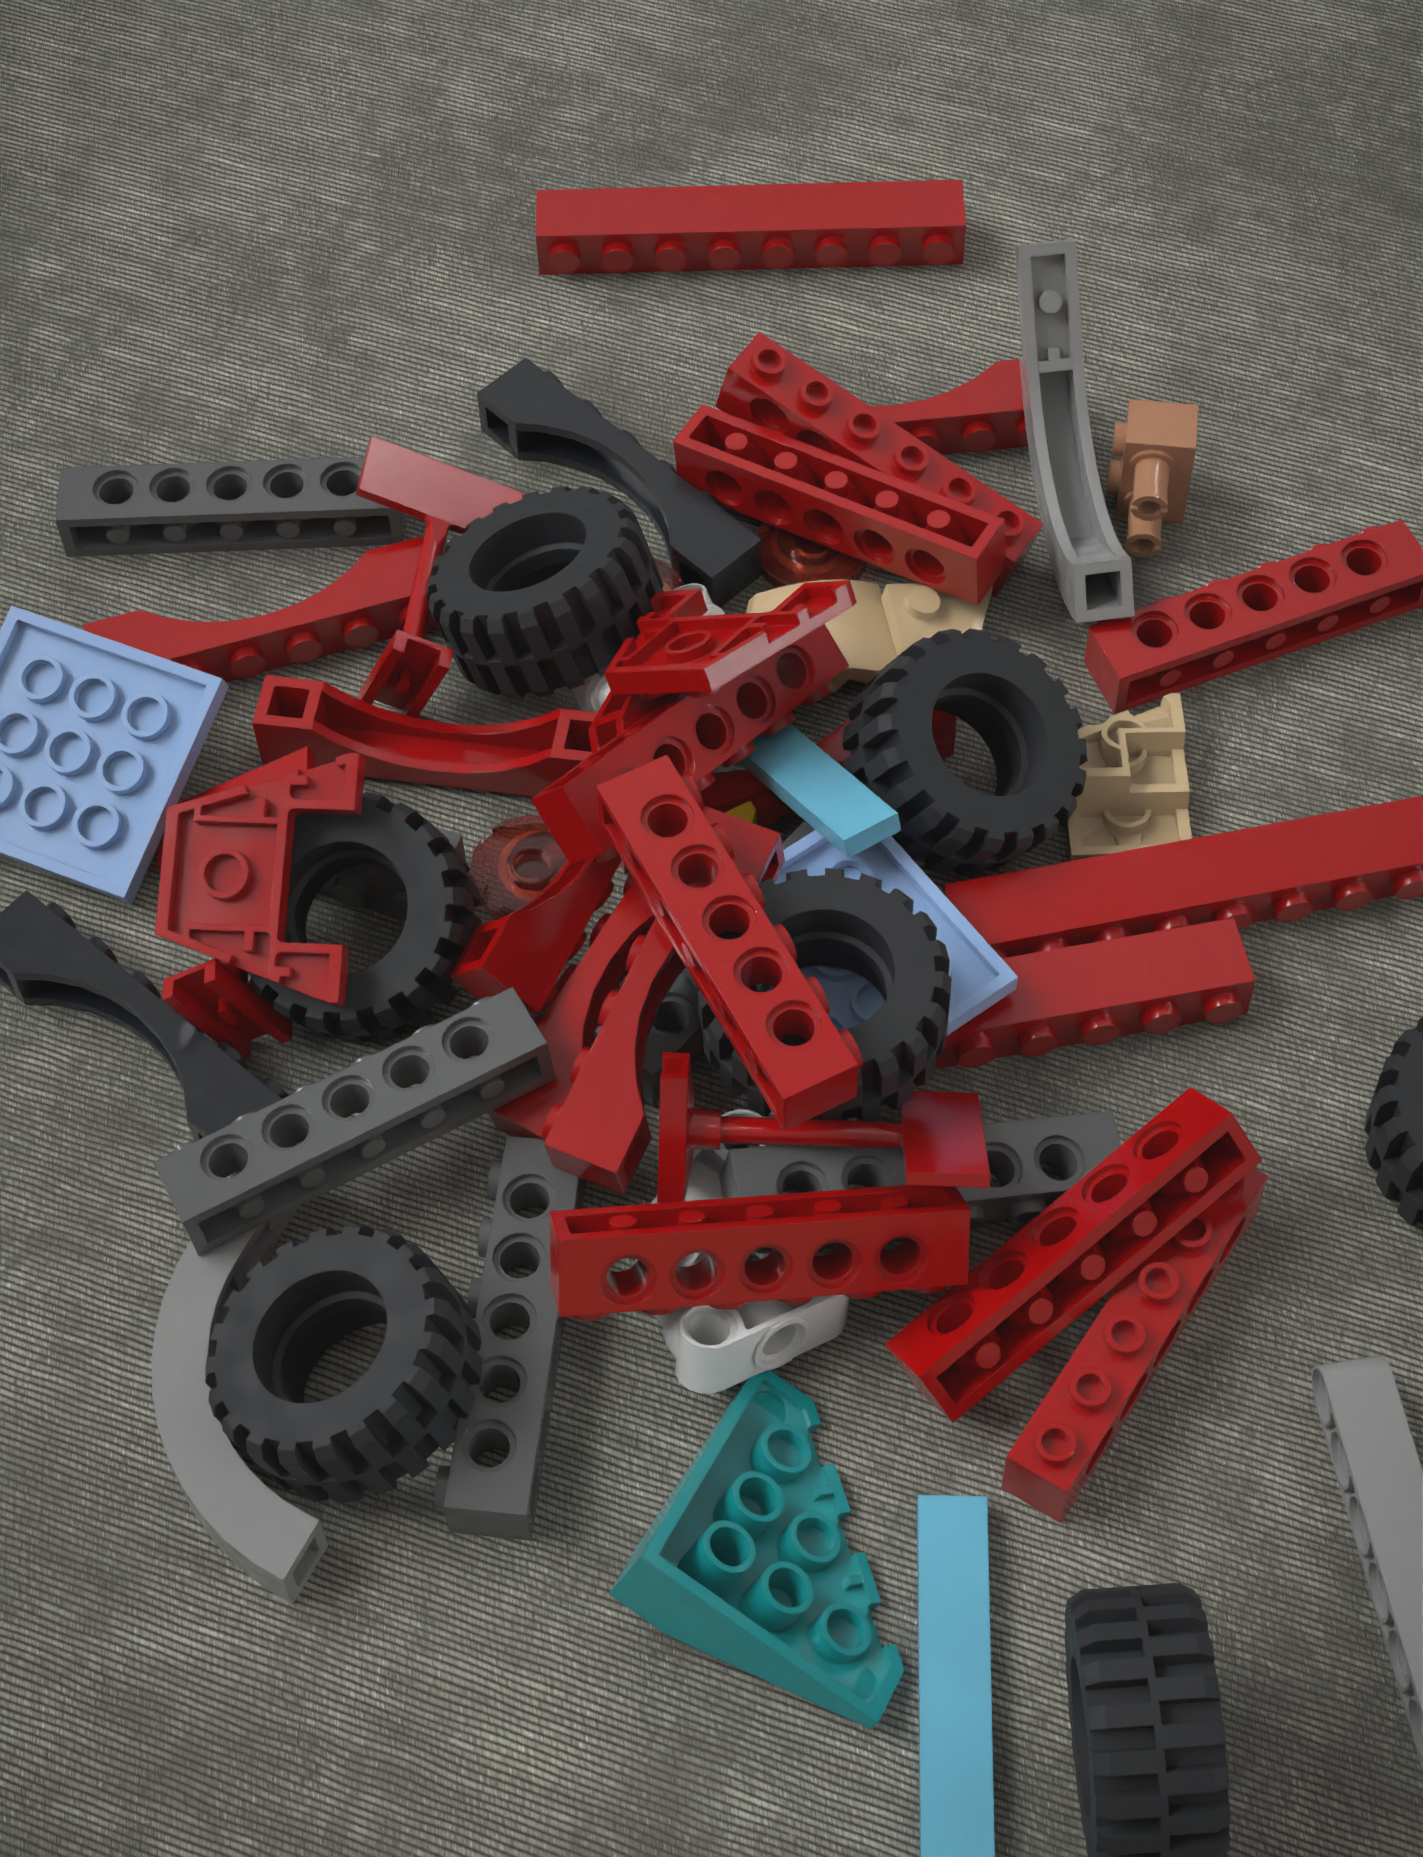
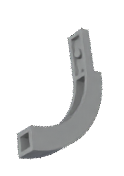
[1015,239,1135,623]
[151,1144,328,1604]

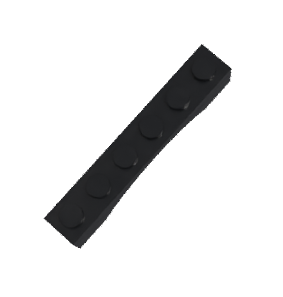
[477,358,761,608]
[0,890,288,1177]

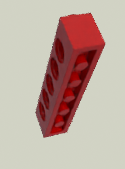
[715,332,1044,598]
[673,404,1006,606]
[1084,519,1423,714]
[530,624,849,864]
[596,755,863,1131]
[884,1087,1262,1423]
[1001,1168,1268,1523]
[549,1185,970,1321]

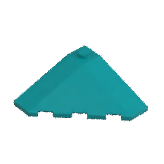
[609,1370,905,1730]

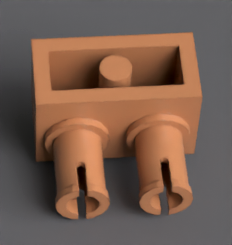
[1106,399,1199,558]

